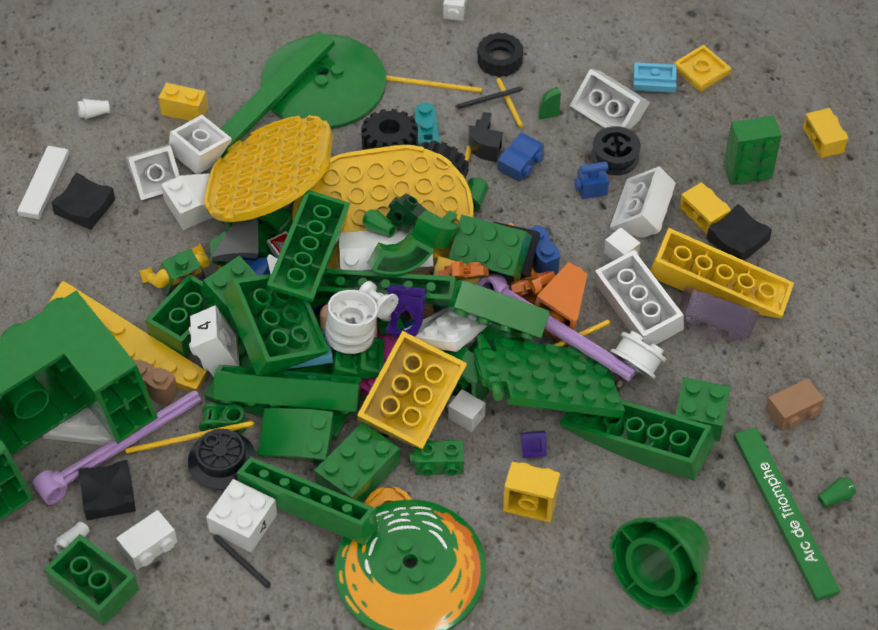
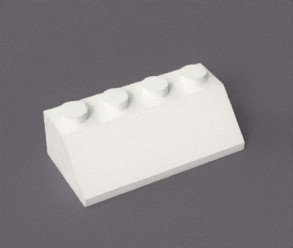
[339,229,433,274]

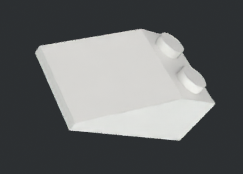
[161,174,213,230]

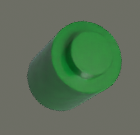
[467,177,489,212]

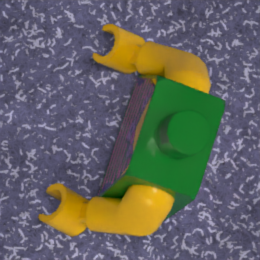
[139,243,210,297]

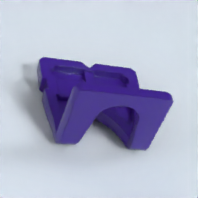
[386,285,426,337]

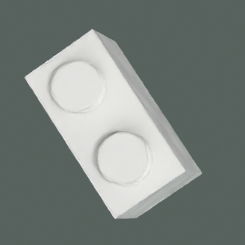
[116,510,178,571]

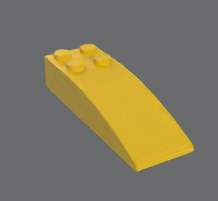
[650,228,794,319]

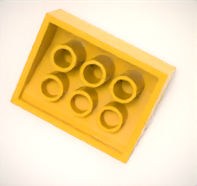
[357,331,467,449]

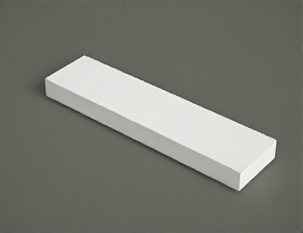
[17,146,69,220]

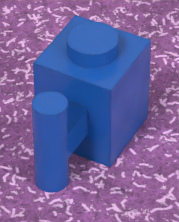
[574,162,609,199]

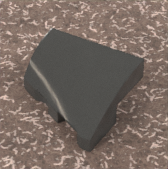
[212,217,258,262]

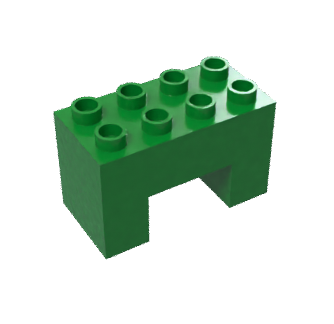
[0,290,158,521]

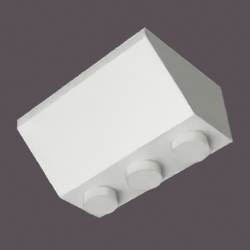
[570,69,650,130]
[610,166,676,238]

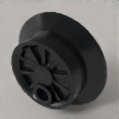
[188,428,256,490]

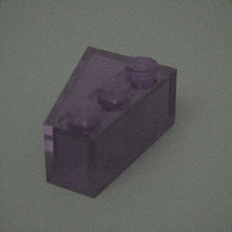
[678,286,759,341]

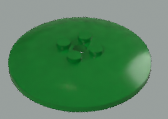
[261,34,386,129]

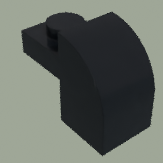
[468,112,503,162]

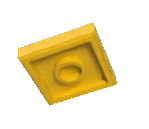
[673,45,732,92]

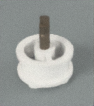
[610,331,667,393]

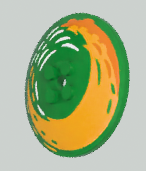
[335,500,486,630]

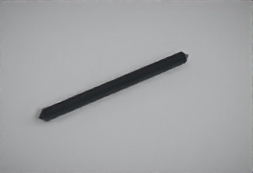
[456,86,523,109]
[213,534,270,588]

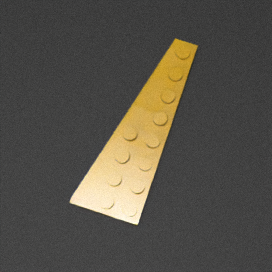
[48,281,207,392]

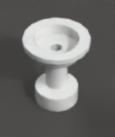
[359,281,398,319]

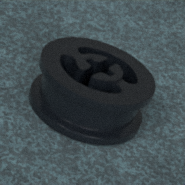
[591,126,641,175]

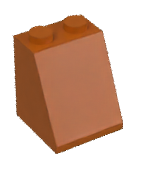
[535,262,587,347]

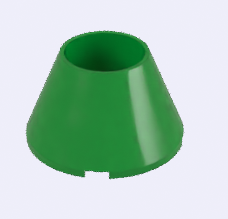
[610,515,710,614]

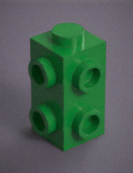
[410,439,464,476]

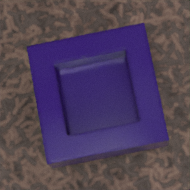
[520,430,547,458]

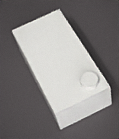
[595,250,684,346]

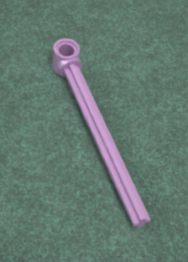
[477,274,636,381]
[32,390,202,505]

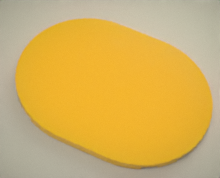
[204,115,333,222]
[292,145,473,272]

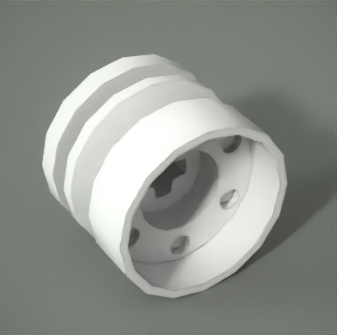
[325,290,378,354]

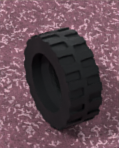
[477,32,523,77]

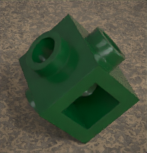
[386,193,427,234]

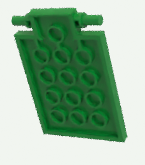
[473,334,625,418]

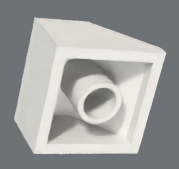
[169,115,232,174]
[126,145,180,200]

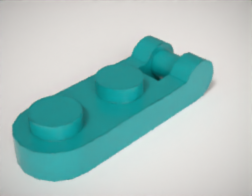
[414,103,440,146]

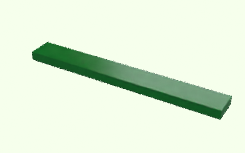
[220,31,335,158]

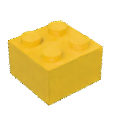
[503,462,560,523]

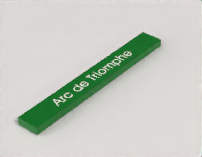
[734,427,840,602]

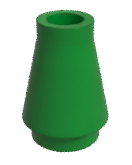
[362,209,397,238]
[817,476,856,508]

